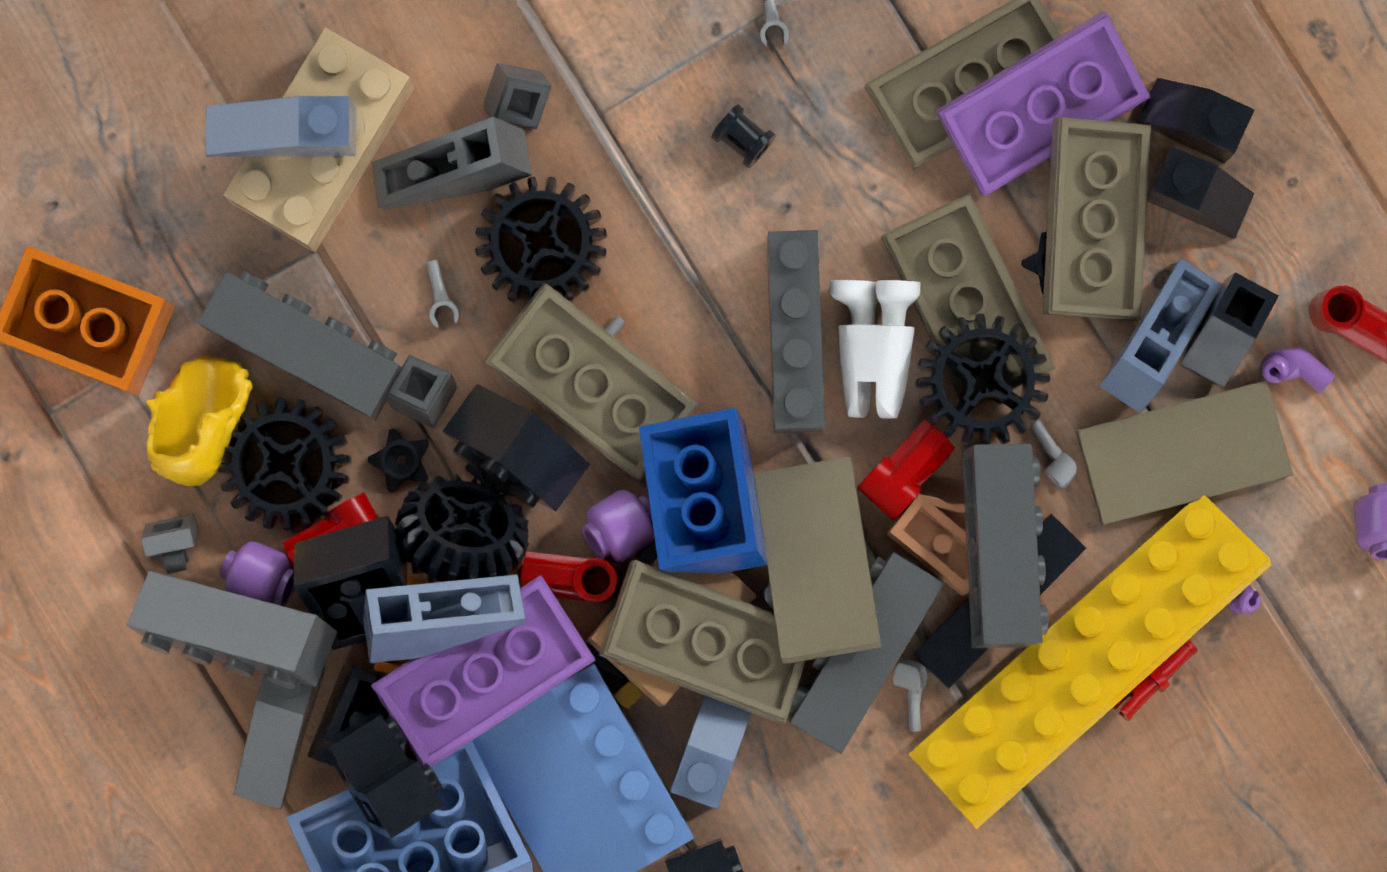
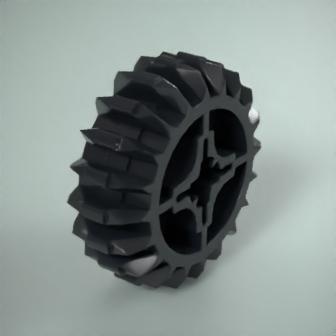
[475,177,607,305]
[915,313,1050,446]
[218,397,352,531]
[395,474,529,583]

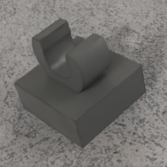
[141,514,198,574]

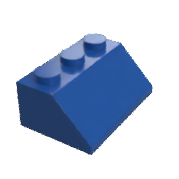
[639,408,767,574]

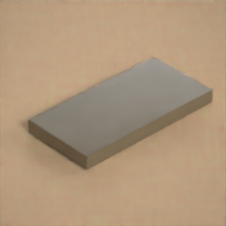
[864,0,1061,170]
[1043,117,1151,321]
[881,193,1055,408]
[484,283,699,482]
[1076,381,1293,526]
[754,456,882,664]
[599,560,805,724]

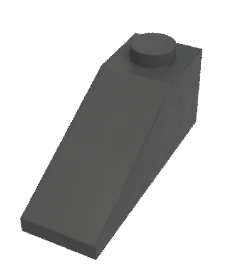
[371,116,532,210]
[233,667,326,809]

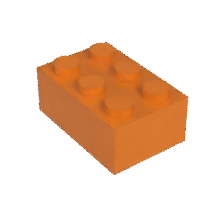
[0,246,175,396]

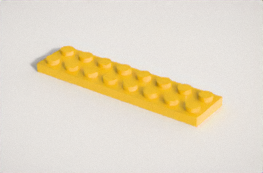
[909,495,1272,830]

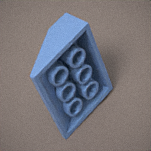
[472,664,694,872]
[286,741,533,872]

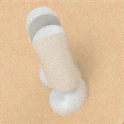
[829,280,921,419]

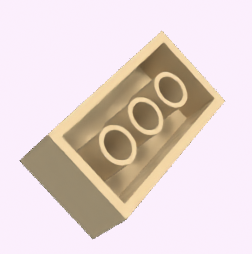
[223,27,415,253]

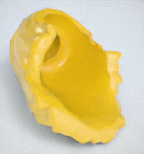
[146,355,252,486]

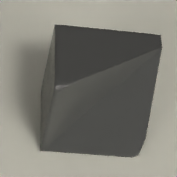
[483,63,552,129]
[385,355,457,428]

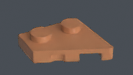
[886,494,969,596]

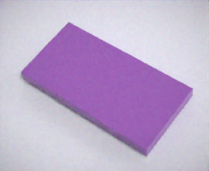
[935,12,1150,197]
[371,575,596,767]

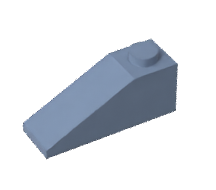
[206,96,356,157]
[1099,258,1222,413]
[363,575,525,663]
[670,695,751,809]

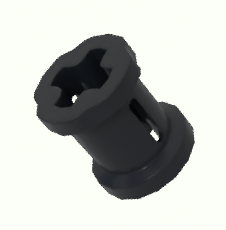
[711,104,776,168]

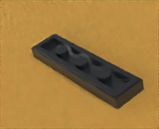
[913,514,1086,689]

